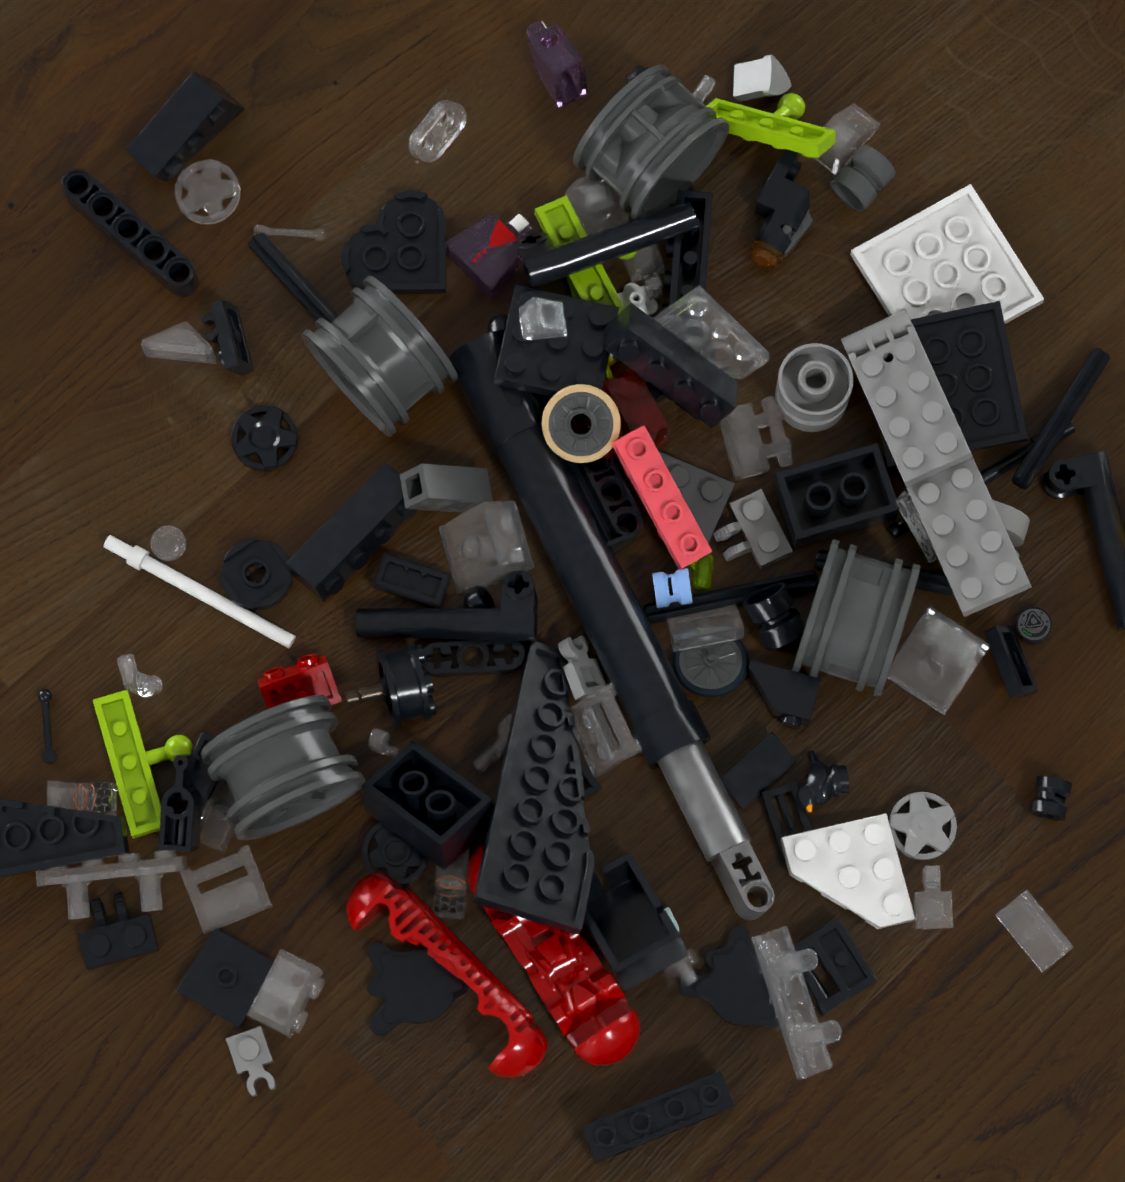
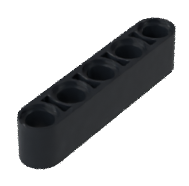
[61,169,199,297]

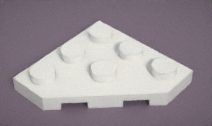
[780,813,915,929]

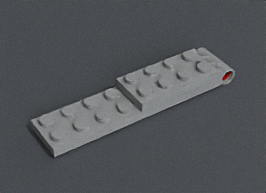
[841,309,1032,617]

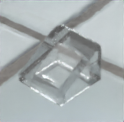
[519,297,567,340]

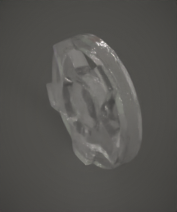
[175,159,241,224]

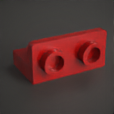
[258,653,342,709]

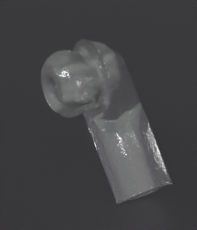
[116,654,162,698]

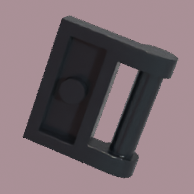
[782,918,878,1016]

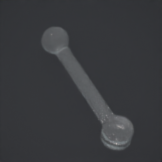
[253,225,326,242]

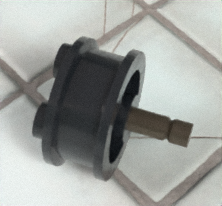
[345,643,436,729]

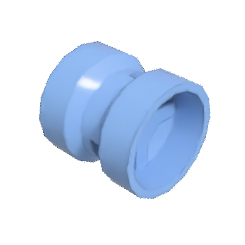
[652,568,693,608]

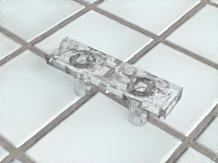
[36,850,187,920]
[751,926,842,1080]

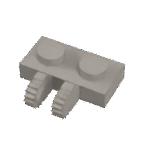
[713,489,793,569]

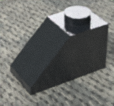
[747,660,821,729]

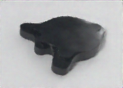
[679,925,784,1029]
[368,942,469,1036]

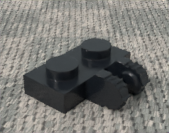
[78,892,159,970]

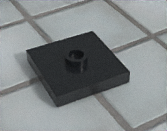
[176,927,279,1029]

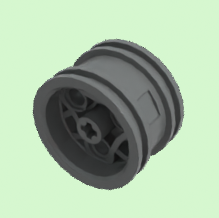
[792,539,921,697]

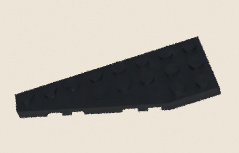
[472,641,595,935]

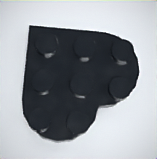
[341,190,446,294]

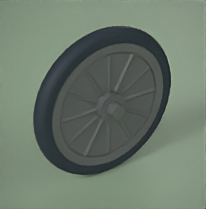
[673,628,749,697]

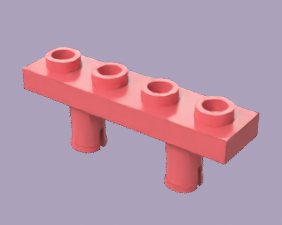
[611,425,712,569]

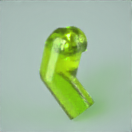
[690,553,714,590]

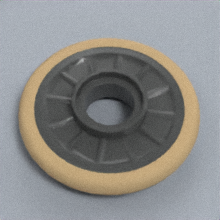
[542,384,621,463]

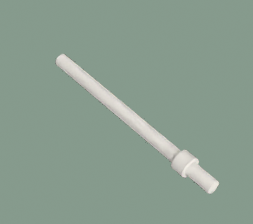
[103,535,296,648]

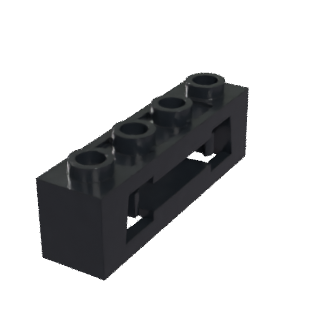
[581,1071,735,1164]

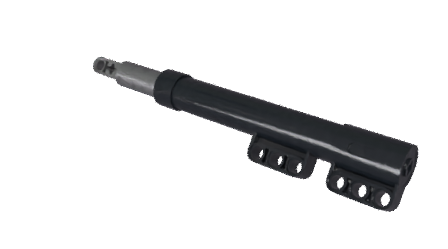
[448,330,775,920]

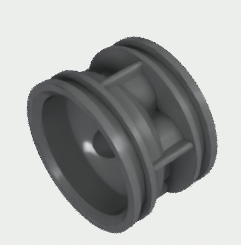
[573,64,729,220]

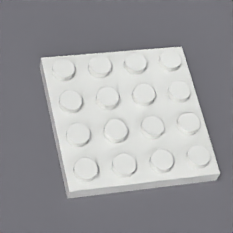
[850,184,1044,324]

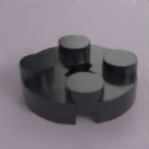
[220,539,293,612]

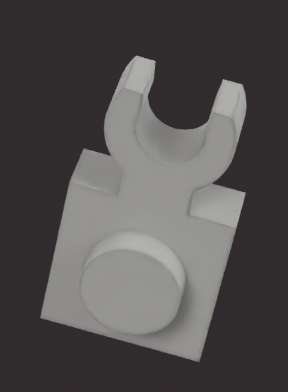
[558,635,609,700]
[226,1026,276,1097]

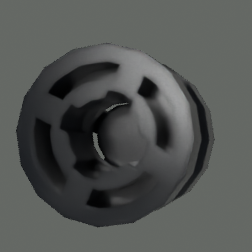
[1030,776,1072,821]

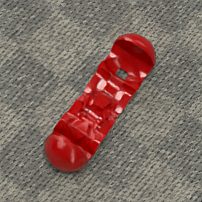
[466,843,640,1066]
[346,872,548,1078]

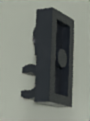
[201,300,254,376]

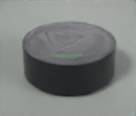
[1015,607,1052,645]

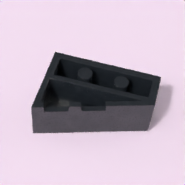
[126,71,245,182]

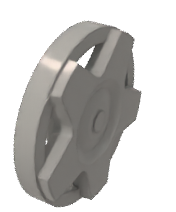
[888,792,957,860]

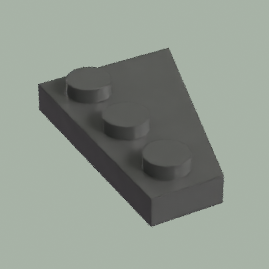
[623,451,735,544]

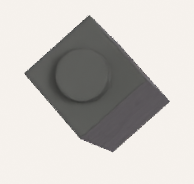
[400,463,493,513]

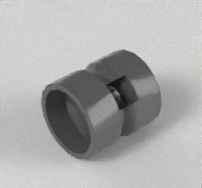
[830,145,896,212]

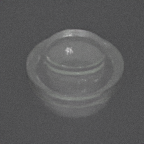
[150,526,186,561]

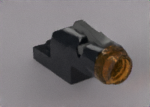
[749,149,813,269]

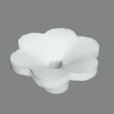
[617,283,658,316]

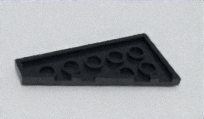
[0,799,130,878]

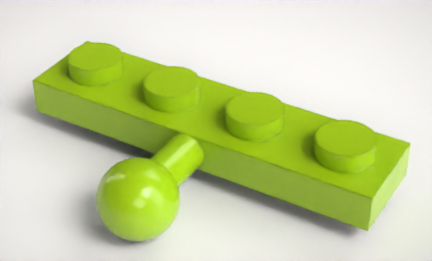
[706,93,836,158]
[534,195,638,314]
[93,690,193,839]

